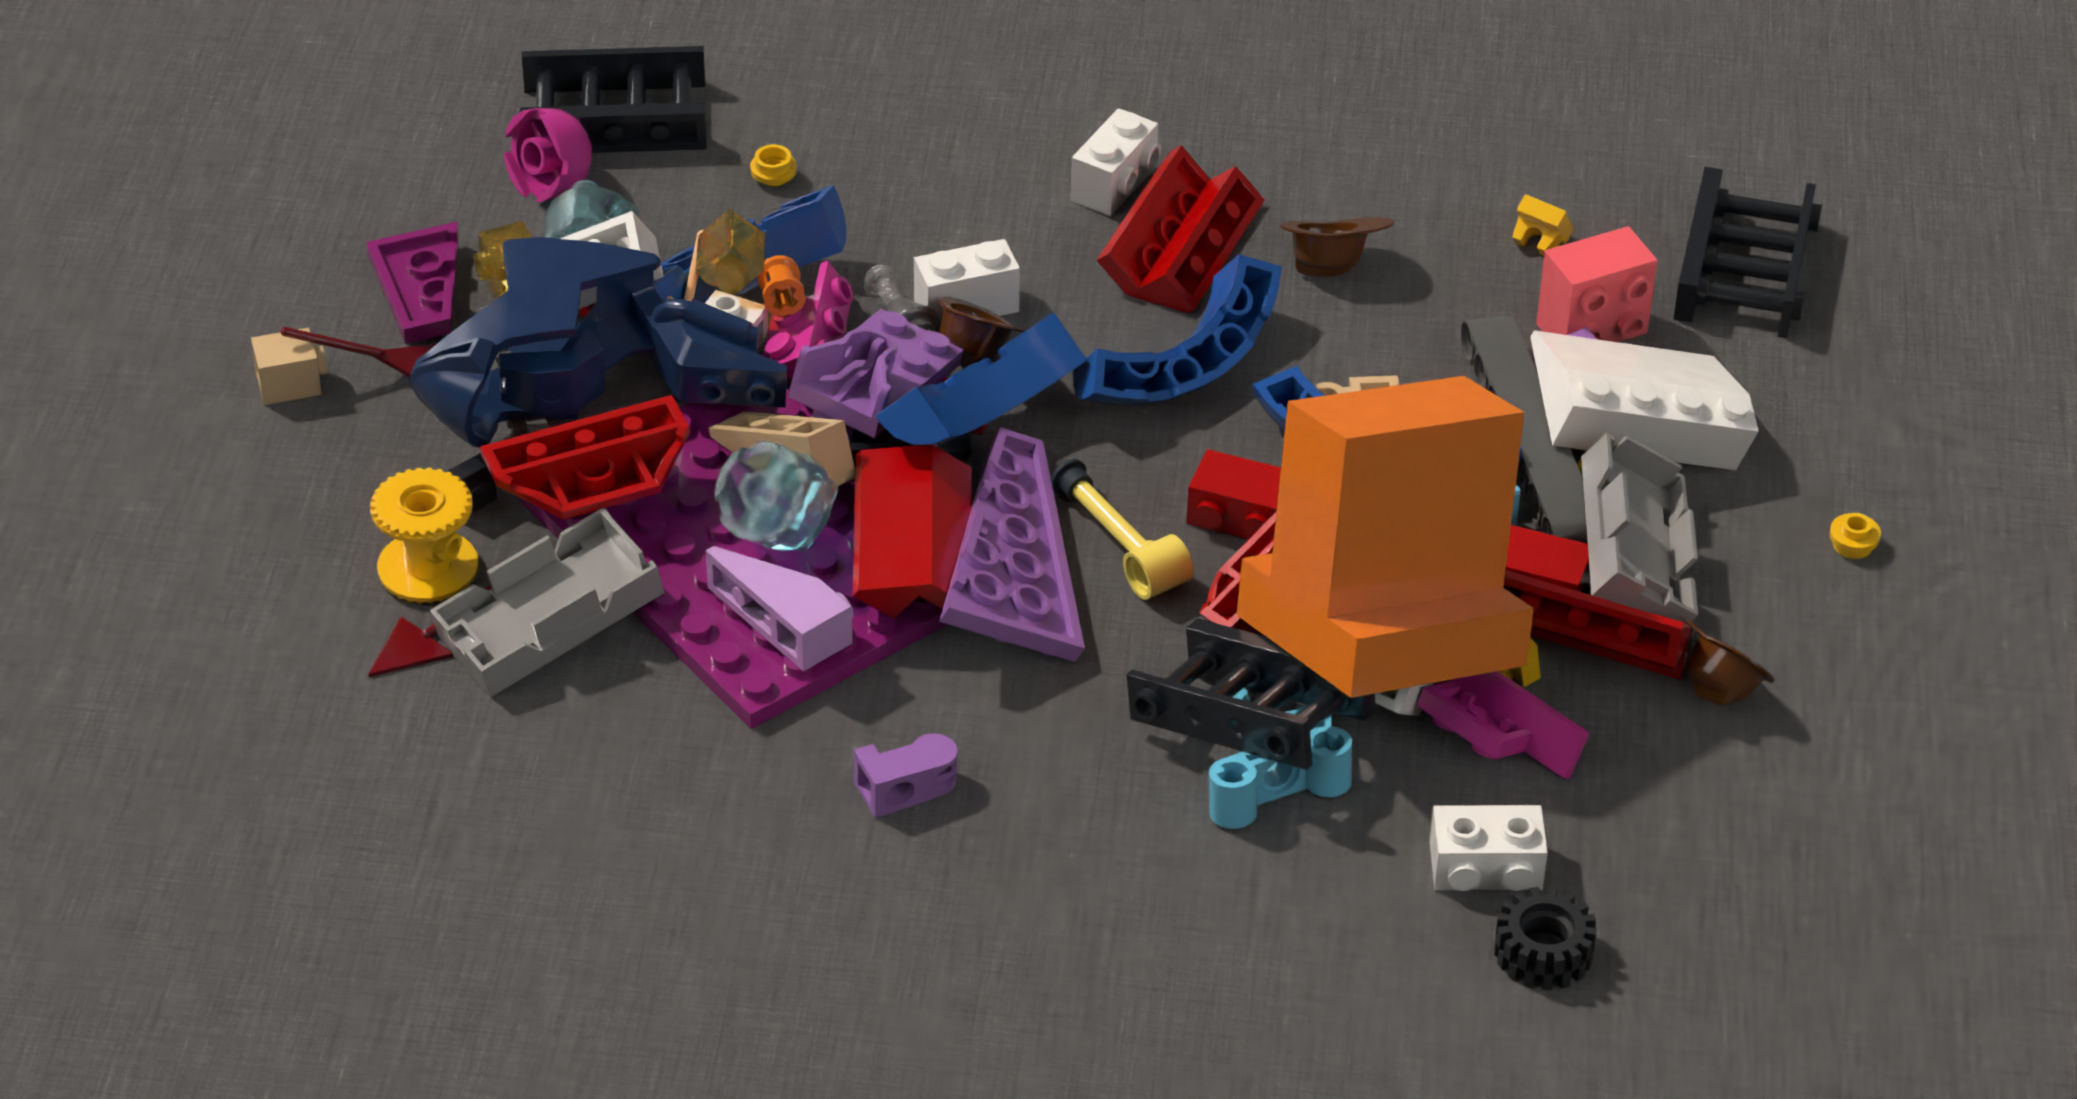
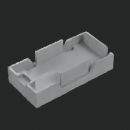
[1581,433,1698,625]
[430,507,665,698]

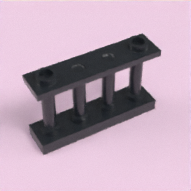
[520,46,707,153]
[1673,167,1822,338]
[1126,618,1376,770]

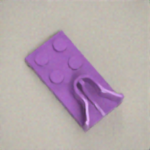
[788,309,964,438]

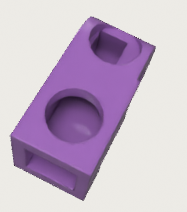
[854,733,958,818]

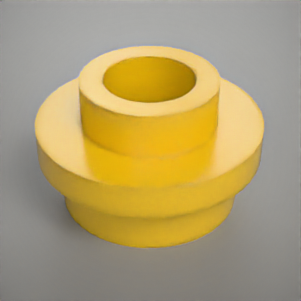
[750,144,797,186]
[1829,513,1881,559]

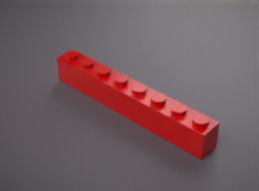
[1186,449,1590,592]

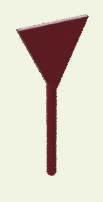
[280,327,436,378]

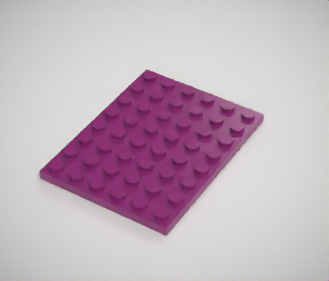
[519,388,948,729]

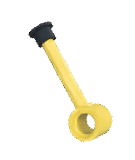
[1051,459,1194,600]

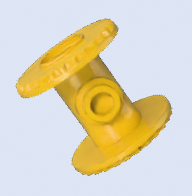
[370,467,479,604]

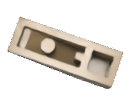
[709,411,855,499]

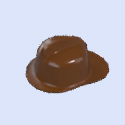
[1280,217,1395,276]
[939,297,1026,365]
[1685,618,1775,706]

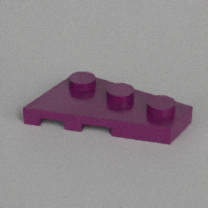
[366,221,459,344]

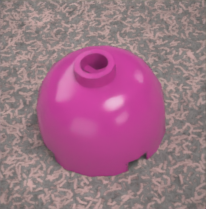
[504,108,592,202]

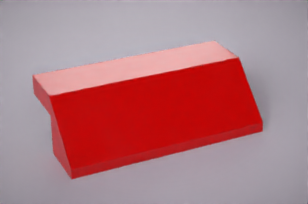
[1096,145,1265,313]
[853,445,972,619]
[1503,570,1693,680]

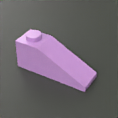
[706,546,854,672]

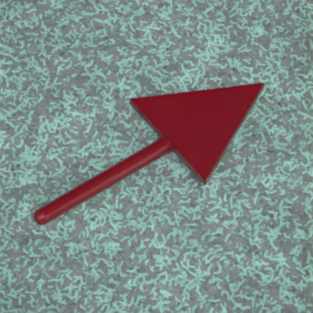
[368,585,492,677]

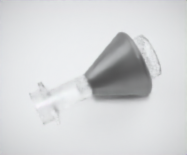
[864,265,940,332]

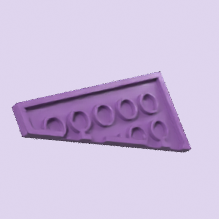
[939,427,1085,662]

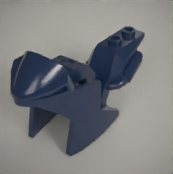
[410,237,787,448]

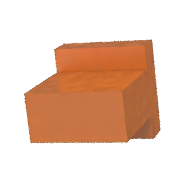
[1237,376,1534,698]

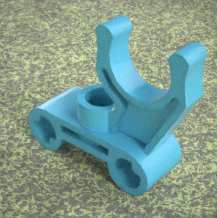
[1209,688,1352,829]

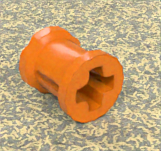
[757,255,806,317]

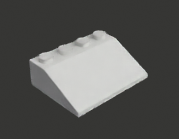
[1530,330,1759,470]

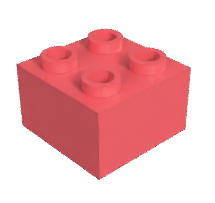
[1536,226,1658,342]

